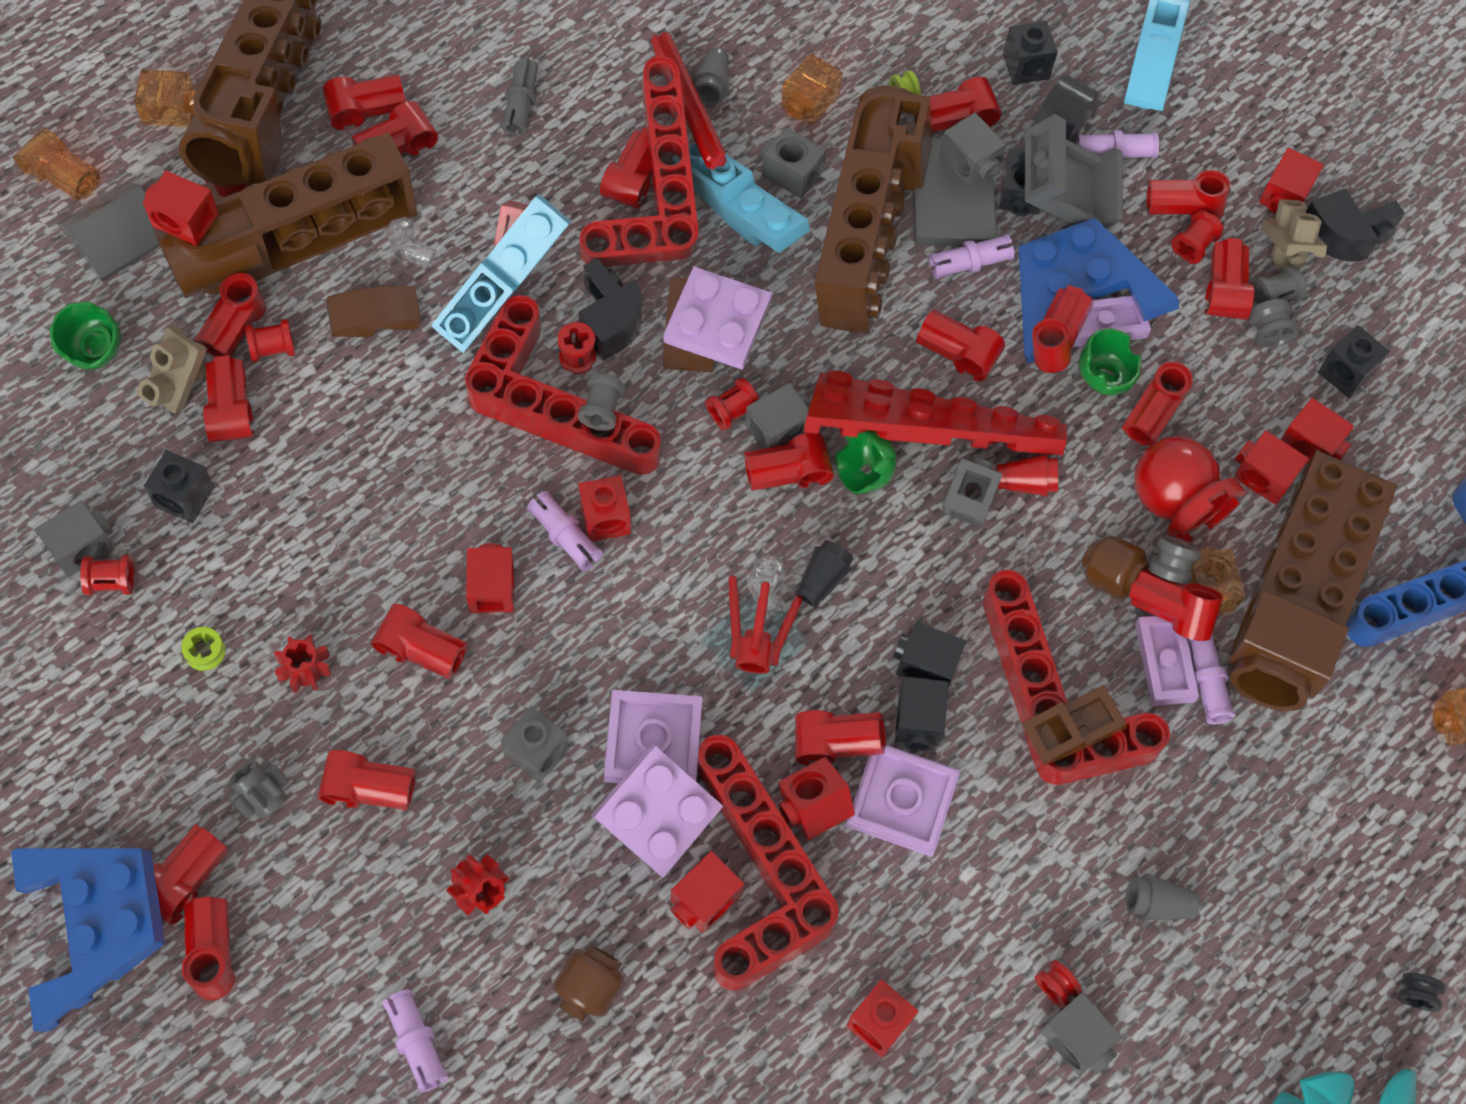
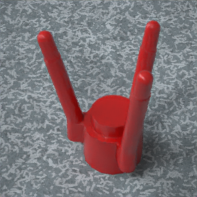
[728,575,803,674]

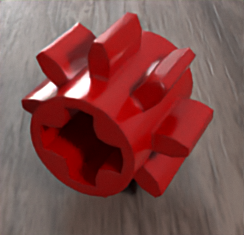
[274,634,331,693]
[446,854,509,915]

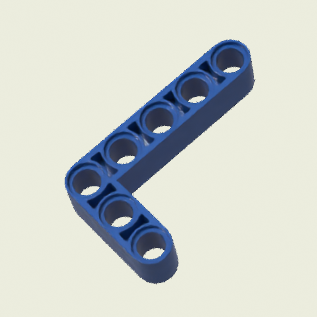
[1346,476,1466,647]

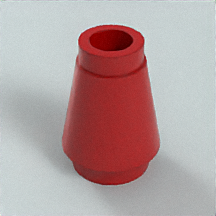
[997,454,1058,497]

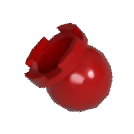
[1134,436,1246,543]

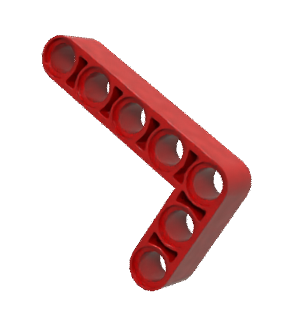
[579,56,699,267]
[465,295,661,475]
[983,570,1170,785]
[697,735,839,991]

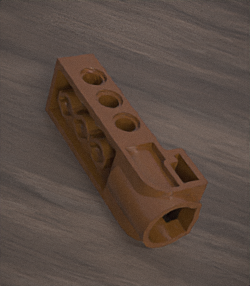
[179,0,322,186]
[815,86,932,334]
[153,132,418,299]
[1227,450,1398,711]

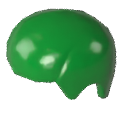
[49,301,122,370]
[1078,328,1142,396]
[835,430,897,495]

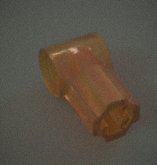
[13,128,101,201]

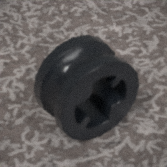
[1397,973,1446,1012]

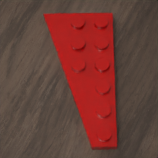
[804,370,1067,456]

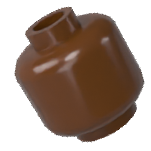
[1082,535,1150,599]
[553,944,625,1021]

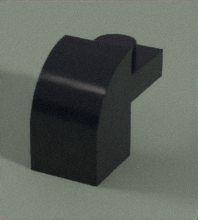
[1031,74,1102,143]
[1306,188,1405,262]
[579,258,642,361]

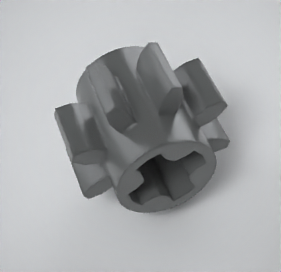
[227,760,288,818]

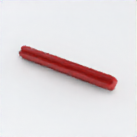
[651,32,727,170]

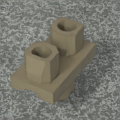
[1261,200,1327,271]
[137,325,207,414]

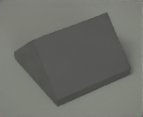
[57,181,160,281]

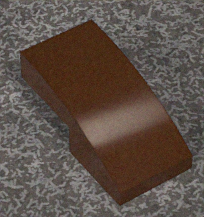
[326,286,421,337]
[1022,685,1127,765]

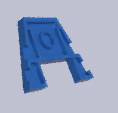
[1019,218,1179,364]
[11,848,165,1032]

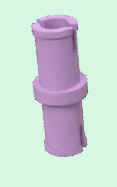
[1076,130,1159,158]
[929,234,1014,279]
[527,491,603,571]
[1187,633,1235,725]
[382,989,448,1093]

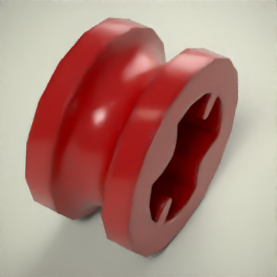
[1035,960,1082,1009]

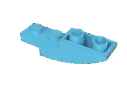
[1124,0,1191,111]
[671,143,810,253]
[431,194,572,353]

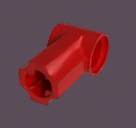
[322,74,406,130]
[929,77,1002,132]
[351,101,439,155]
[600,127,663,209]
[1146,170,1231,220]
[1204,238,1254,320]
[194,273,266,357]
[1032,285,1093,373]
[916,309,1006,382]
[203,355,254,443]
[1121,362,1193,446]
[744,433,834,491]
[1129,568,1223,641]
[370,603,468,680]
[795,710,886,765]
[317,750,416,811]
[153,824,229,925]
[181,896,235,1000]

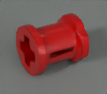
[1171,210,1224,264]
[245,318,295,363]
[557,322,596,374]
[705,377,759,431]
[80,555,135,596]

